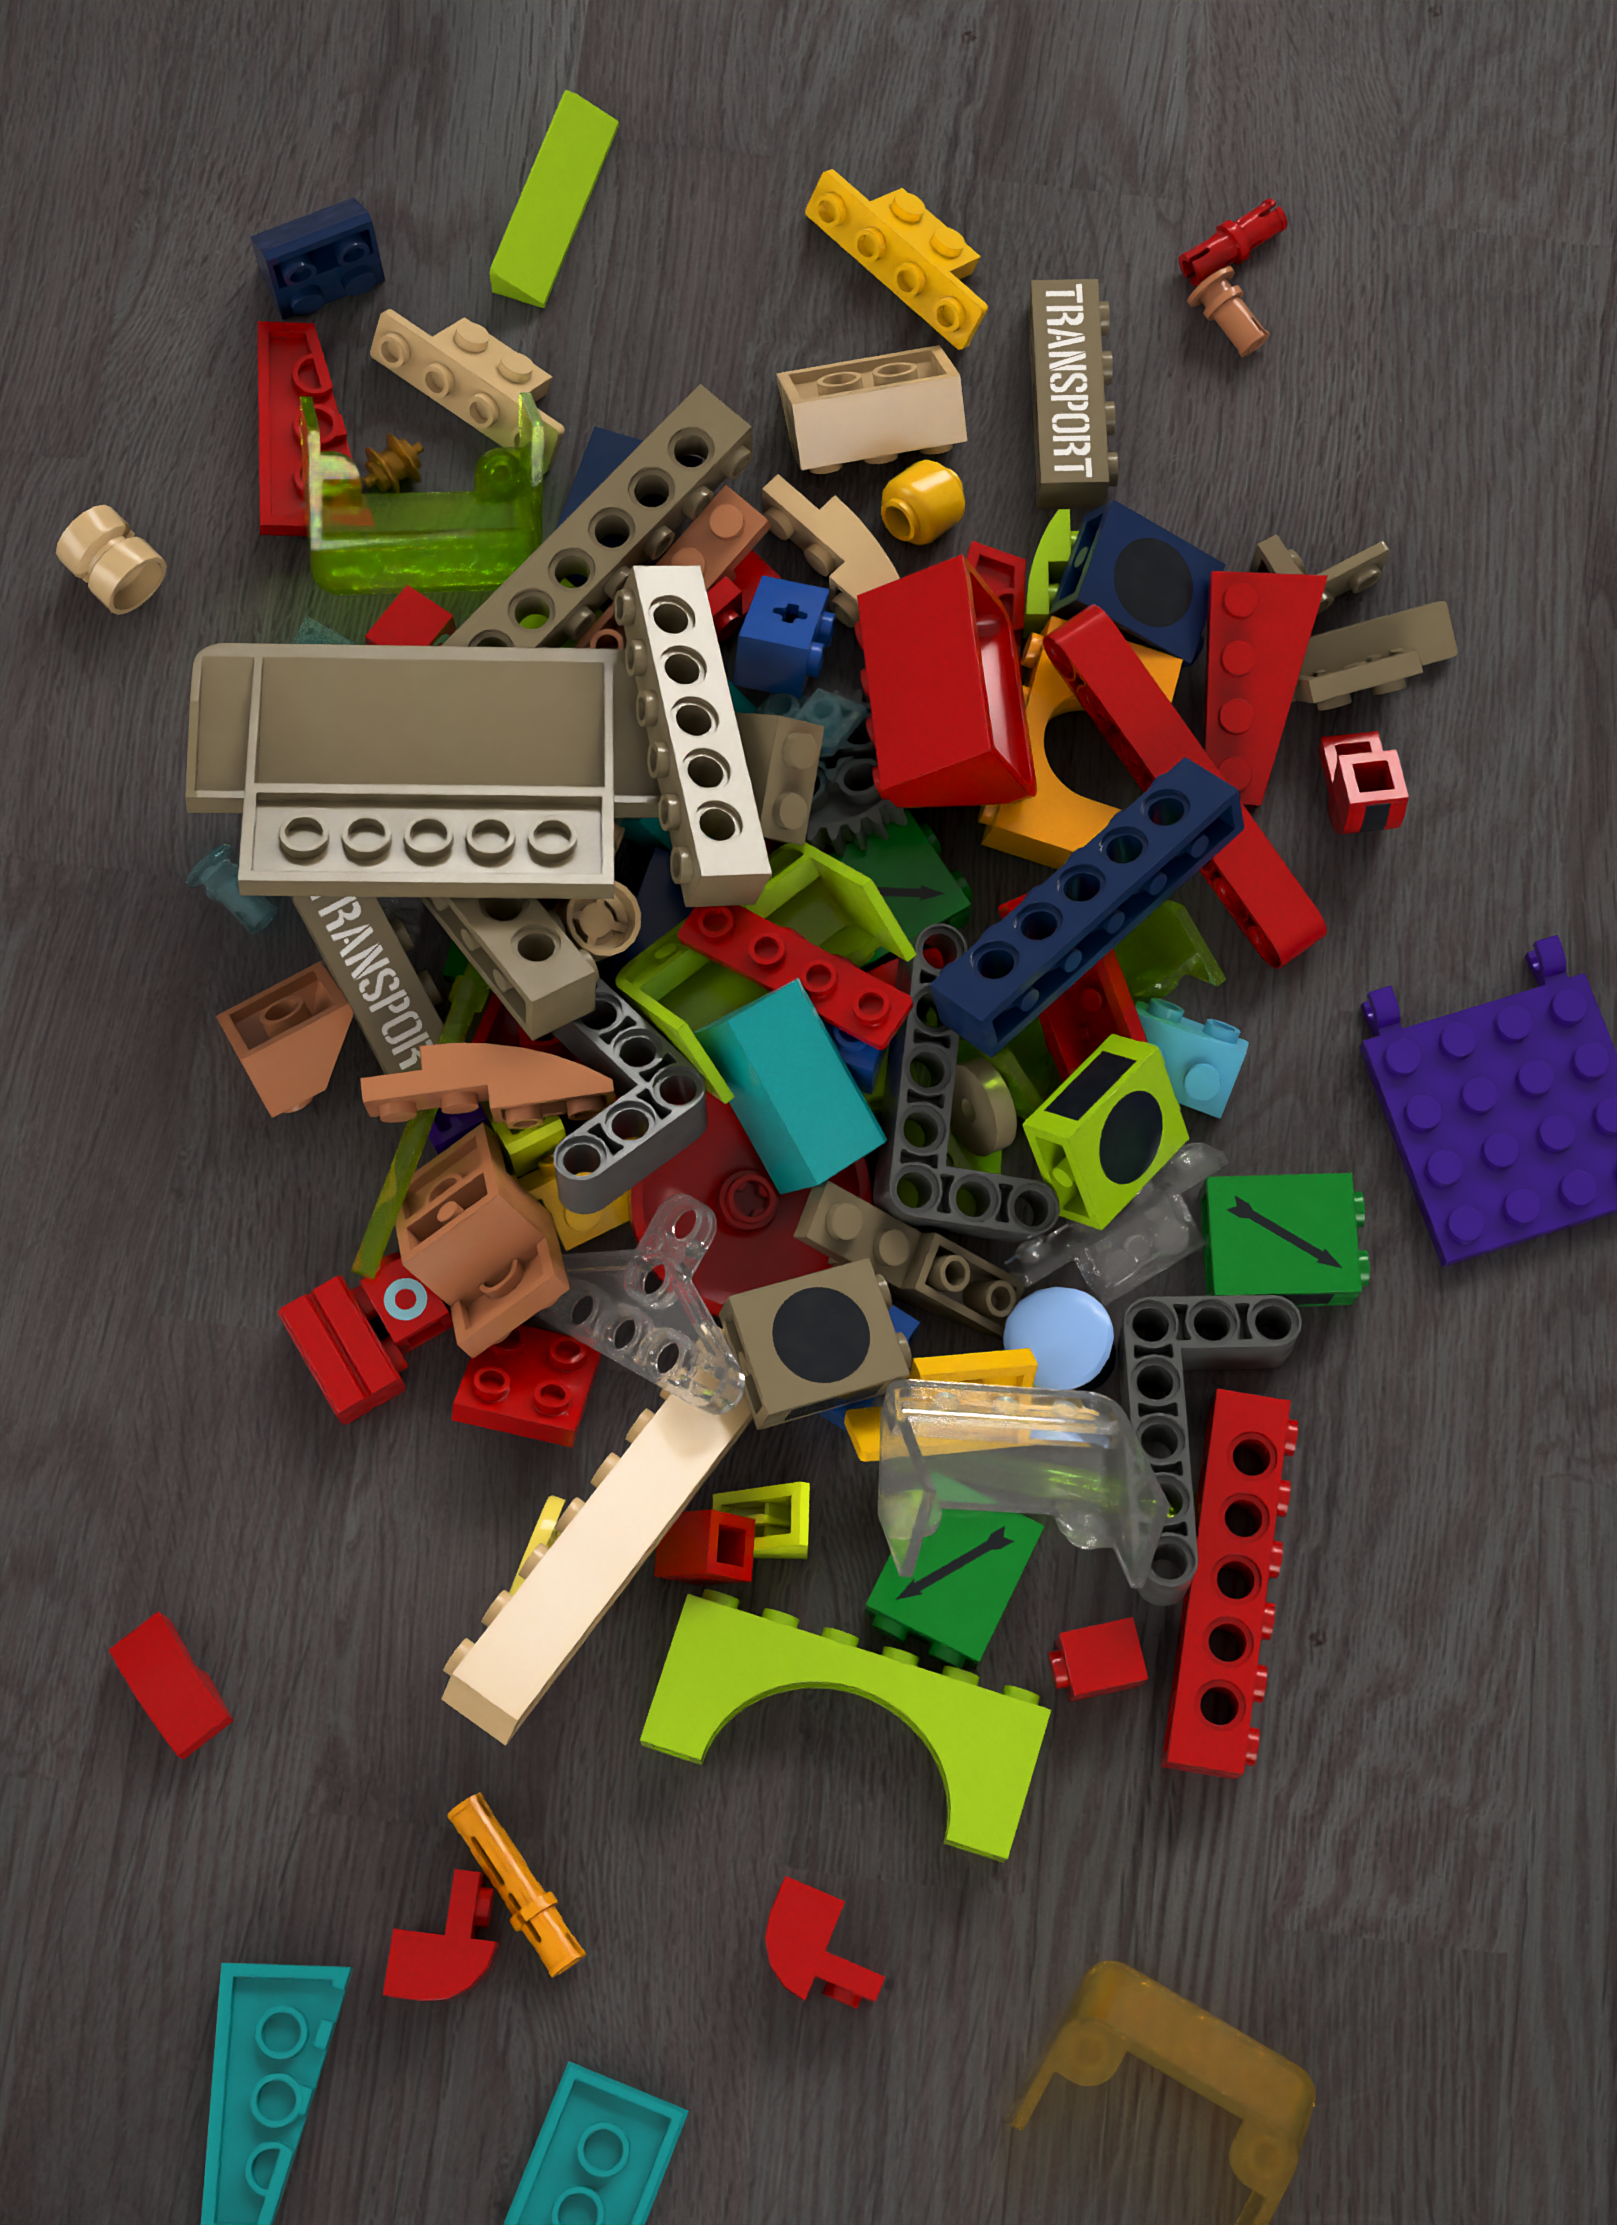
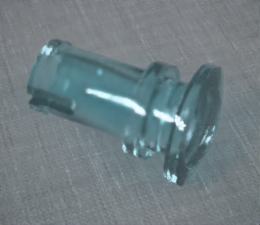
[186,843,278,935]

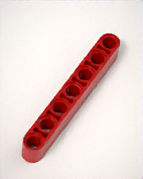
[1043,604,1327,969]

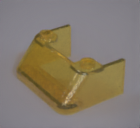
[1004,1960,1316,2225]

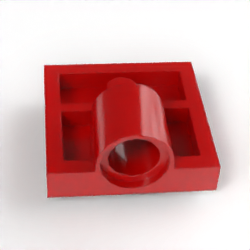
[452,1325,604,1448]

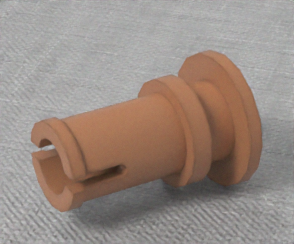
[1187,266,1270,358]

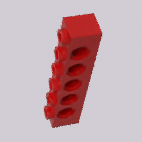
[1160,1389,1298,1780]

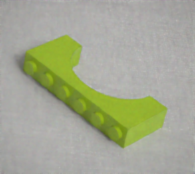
[640,1589,1051,1863]

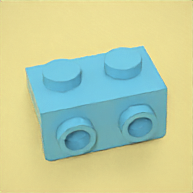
[1135,998,1249,1119]

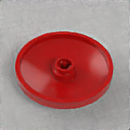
[628,1090,872,1318]

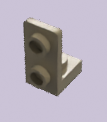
[1249,534,1390,616]

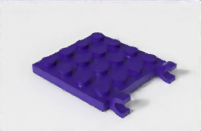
[1359,935,1617,1267]

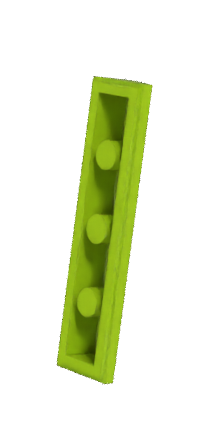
[489,90,619,308]

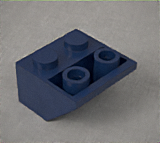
[250,197,385,320]

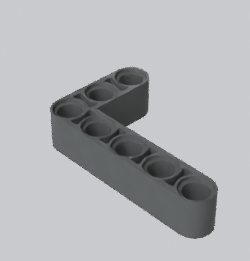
[873,923,1060,1242]
[551,978,708,1214]
[1117,1295,1302,1606]

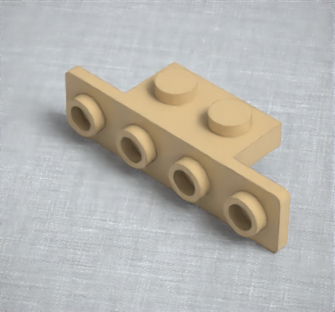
[370,309,565,474]

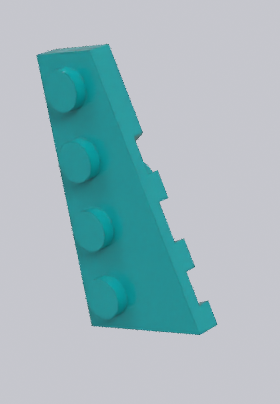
[201,1963,354,2225]

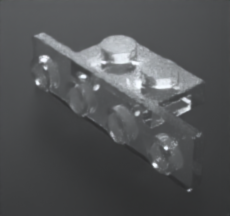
[1003,1142,1229,1307]

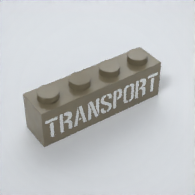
[1027,279,1118,509]
[290,896,466,1075]

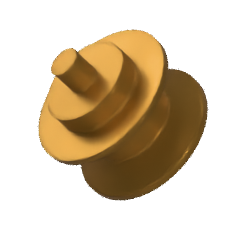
[362,433,424,497]

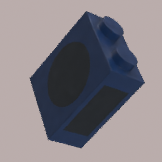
[1049,499,1226,669]

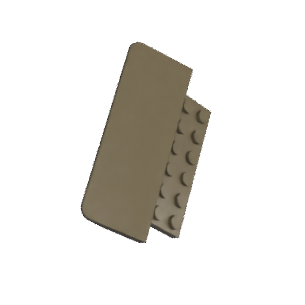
[185,643,661,899]

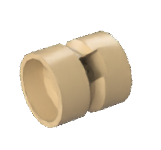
[56,505,167,615]
[546,880,641,963]

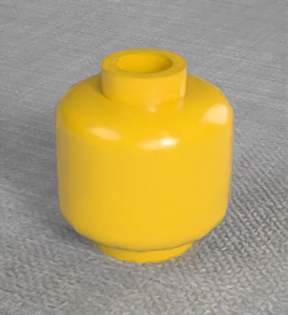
[881,459,965,545]

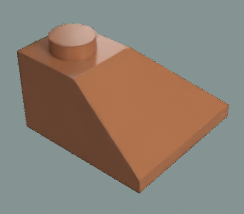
[216,961,354,1118]

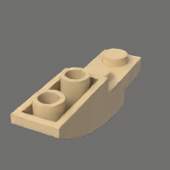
[762,474,900,628]

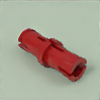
[1178,198,1288,287]

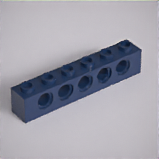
[929,757,1244,1058]

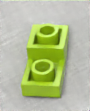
[1022,509,1079,638]

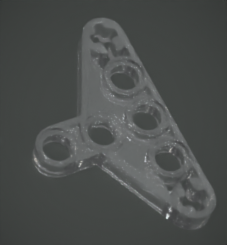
[535,1193,745,1415]

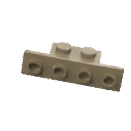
[1292,601,1458,710]

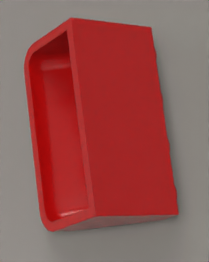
[854,554,1037,808]

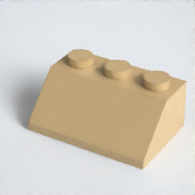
[776,345,967,474]

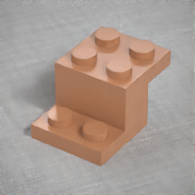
[389,1122,570,1358]

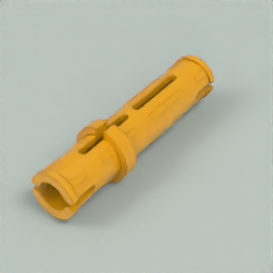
[447,1792,586,1978]

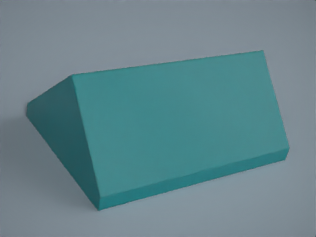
[693,978,887,1195]

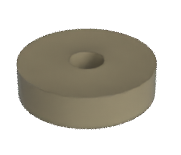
[950,1056,1017,1156]

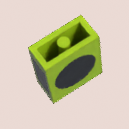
[1022,1034,1190,1230]

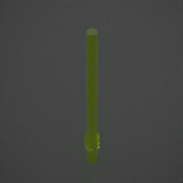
[351,961,490,1279]

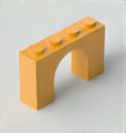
[978,616,1183,869]

